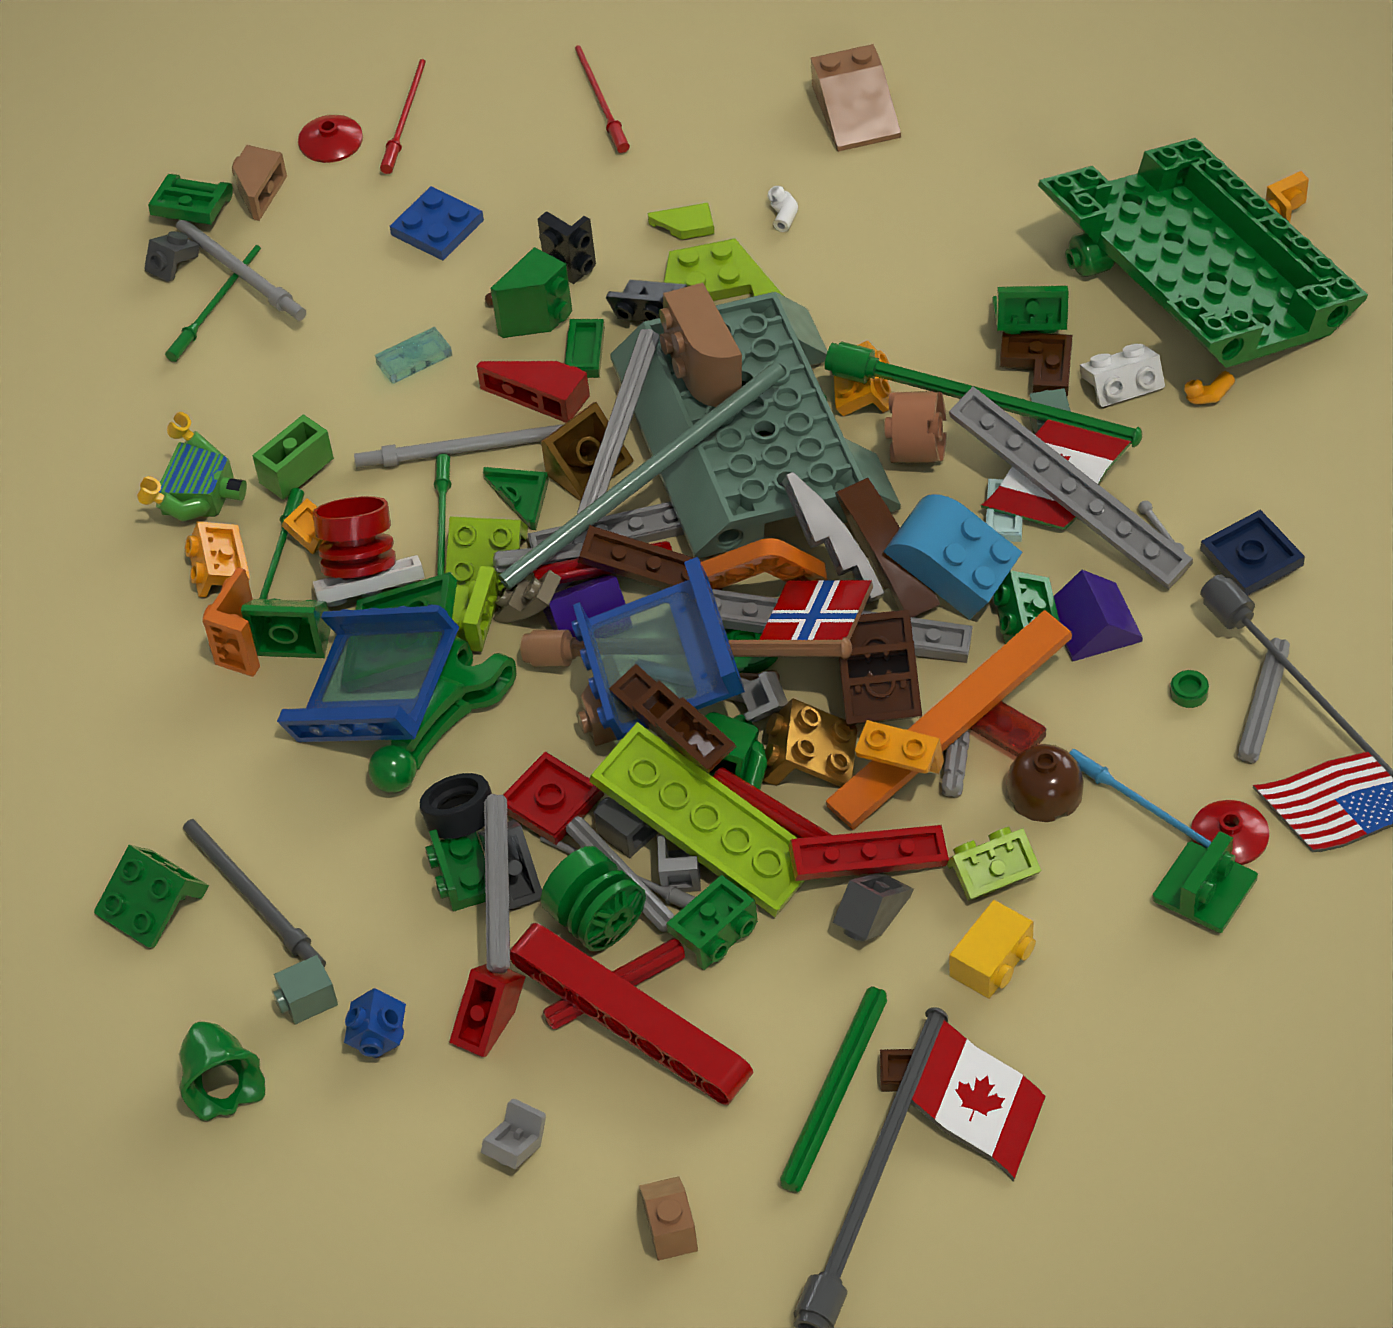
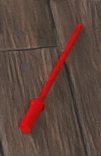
[575,45,630,153]
[380,59,426,174]

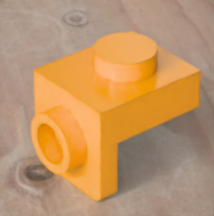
[281,498,326,554]

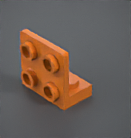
[203,567,260,677]

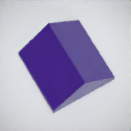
[1054,570,1143,662]
[543,575,634,640]

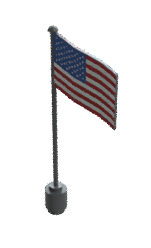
[1200,575,1393,852]

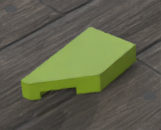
[647,203,715,240]

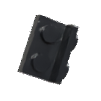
[606,280,688,322]

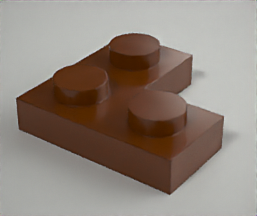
[1000,332,1073,396]

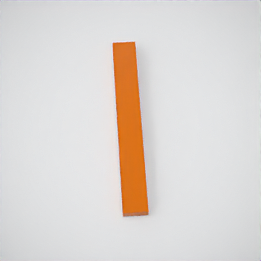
[826,610,1072,830]

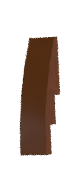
[835,478,940,617]
[609,664,736,773]

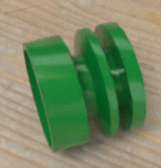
[540,846,646,951]

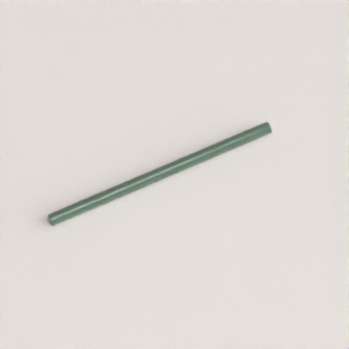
[498,361,786,590]

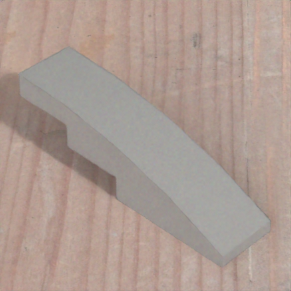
[782,472,885,604]

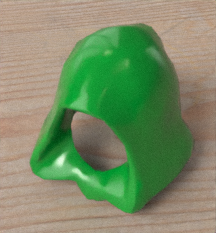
[179,1022,266,1121]

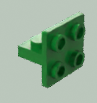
[1153,831,1258,933]

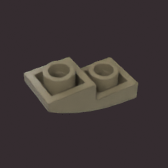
[493,570,562,623]

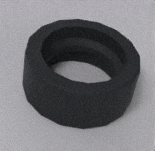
[420,773,492,839]

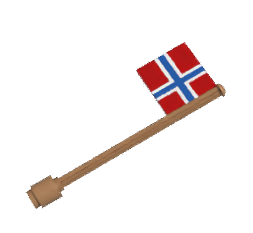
[520,580,873,667]

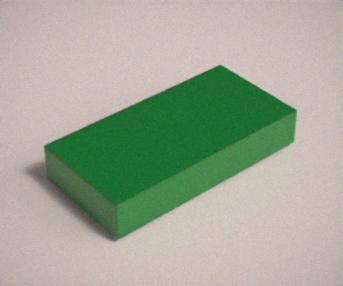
[565,319,605,378]

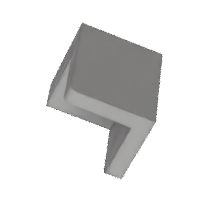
[741,671,788,722]
[657,835,701,892]

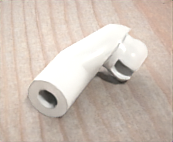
[767,186,798,232]

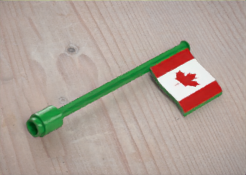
[825,341,1143,530]

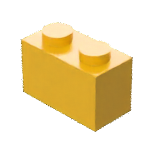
[949,899,1036,999]

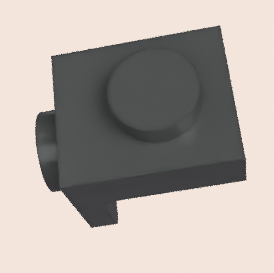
[144,231,200,281]

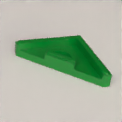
[483,467,549,530]

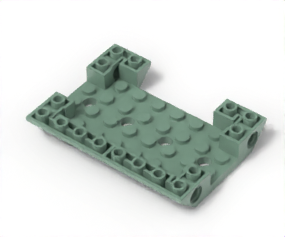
[610,292,901,558]

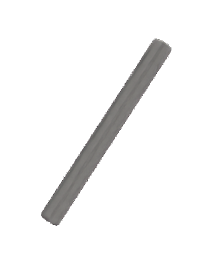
[577,329,659,514]

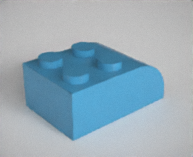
[883,494,1022,620]

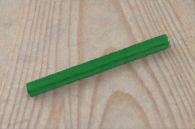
[780,986,887,1193]

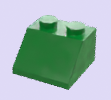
[490,247,573,338]
[241,598,331,658]

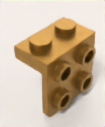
[763,698,857,787]

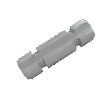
[942,731,970,797]

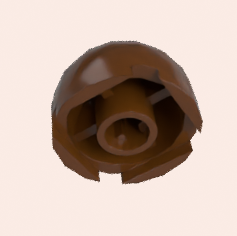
[1007,744,1084,822]

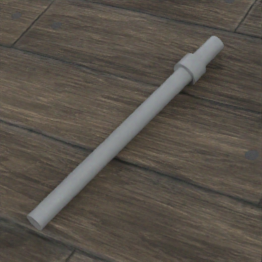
[176,220,306,321]
[354,424,563,467]

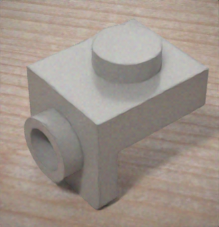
[481,1099,546,1169]

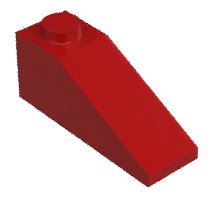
[476,361,590,423]

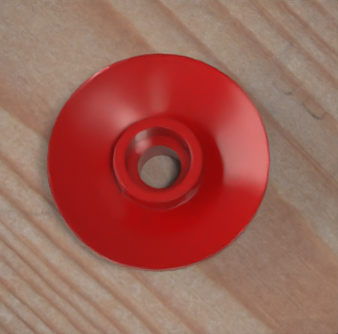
[298,115,363,163]
[1191,800,1269,865]

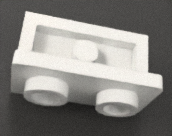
[1080,344,1165,407]

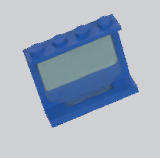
[571,557,745,740]
[277,604,459,742]

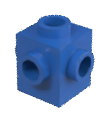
[344,988,406,1058]

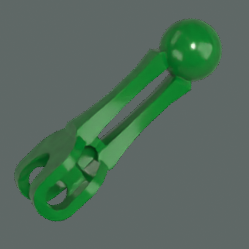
[368,637,517,793]

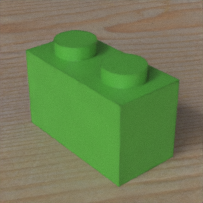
[252,414,334,500]

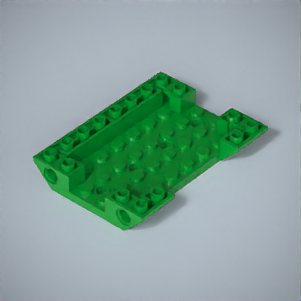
[1038,138,1368,368]

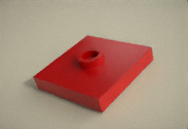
[503,751,605,845]

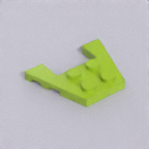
[664,238,784,301]

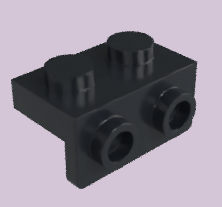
[537,211,596,284]

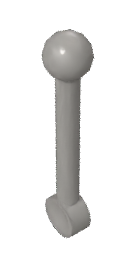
[1138,501,1184,551]

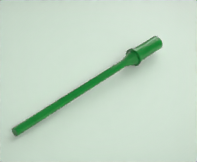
[165,245,261,362]
[434,454,452,576]
[259,488,305,599]

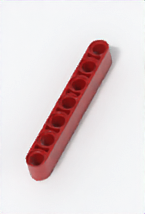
[510,923,754,1105]

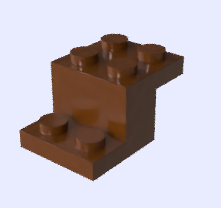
[839,609,922,726]

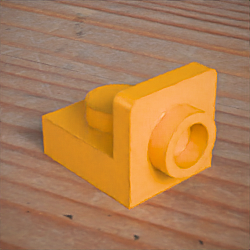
[1266,171,1309,223]

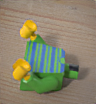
[137,412,247,521]

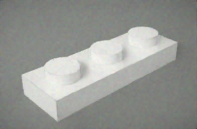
[313,555,425,607]

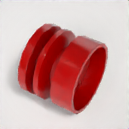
[312,496,396,578]

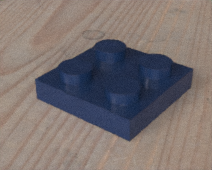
[1200,509,1305,596]

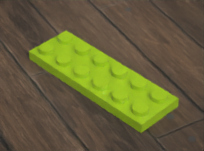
[589,722,805,917]

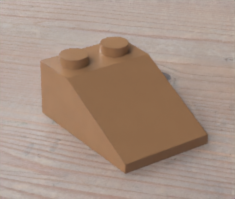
[811,44,901,151]

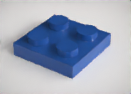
[390,186,484,261]

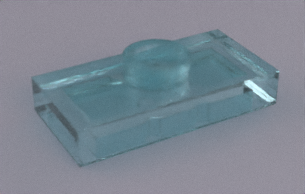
[375,326,452,384]

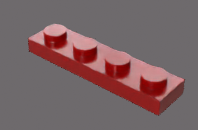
[788,825,949,881]

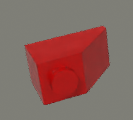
[449,964,526,1057]

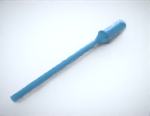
[1069,749,1211,848]

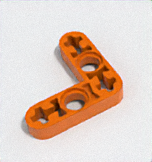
[701,538,827,590]

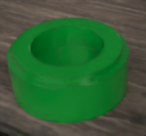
[1170,670,1209,708]

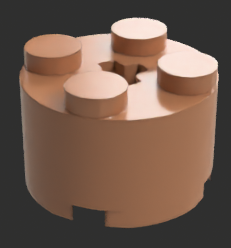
[885,391,947,463]

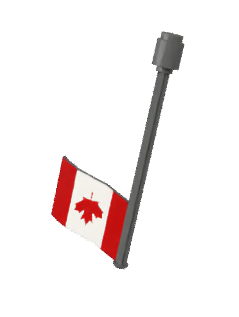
[794,1007,1046,1328]

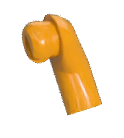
[1184,371,1235,405]

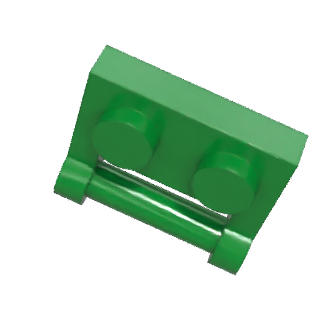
[148,173,233,225]

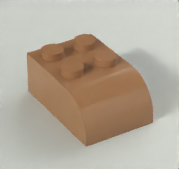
[659,282,742,407]

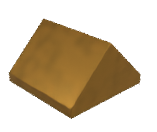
[541,402,634,500]

